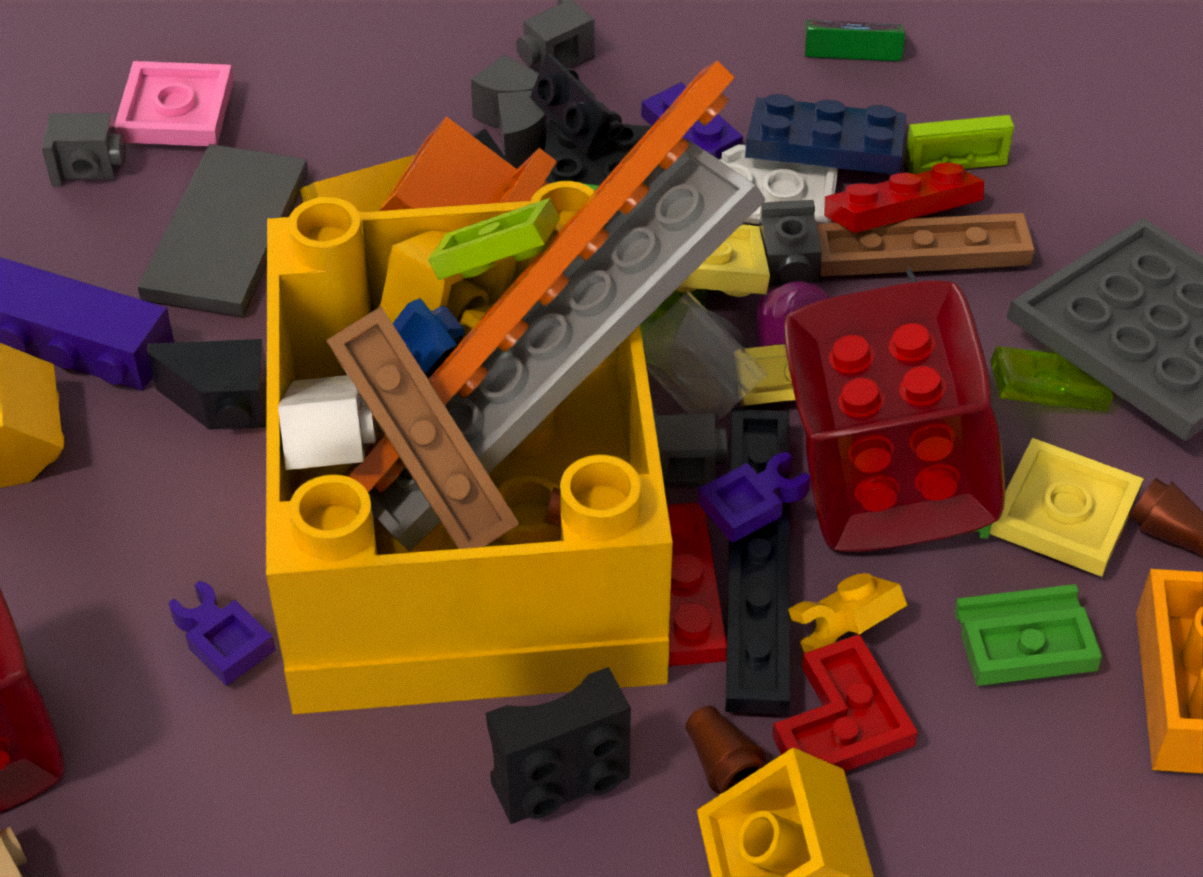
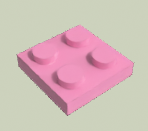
[114,61,234,146]

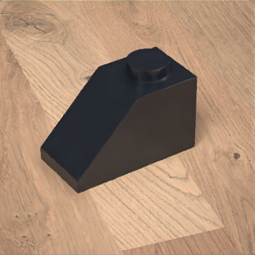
[147,339,267,430]

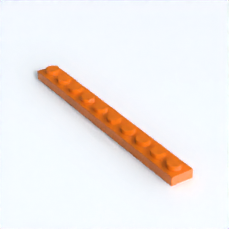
[343,60,735,493]

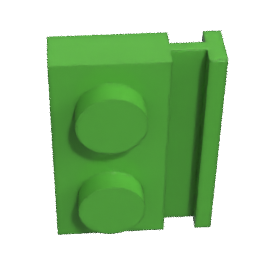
[954,584,1102,686]

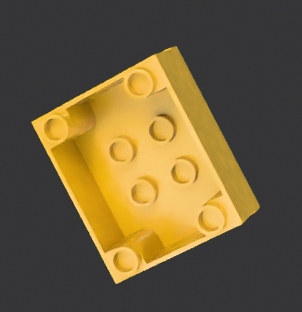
[266,181,673,714]

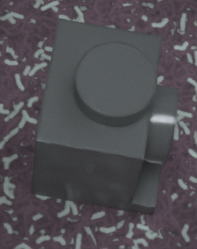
[516,0,594,72]
[42,113,126,186]
[759,200,822,286]
[652,406,727,488]

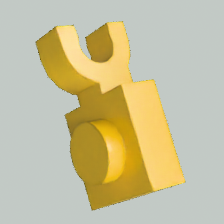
[788,573,907,653]

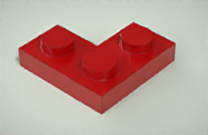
[772,634,918,772]

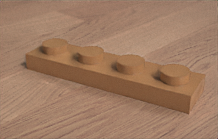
[816,213,1035,277]
[326,306,519,549]

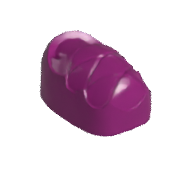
[757,281,832,347]

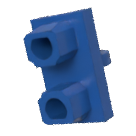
[392,298,465,379]

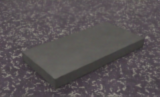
[138,144,308,317]

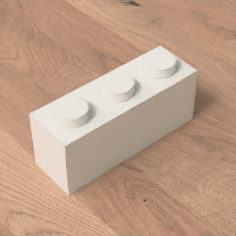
[278,375,378,470]

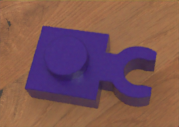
[698,452,810,543]
[168,581,276,686]

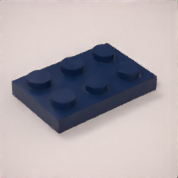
[745,94,906,174]

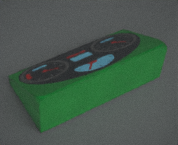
[805,20,905,61]

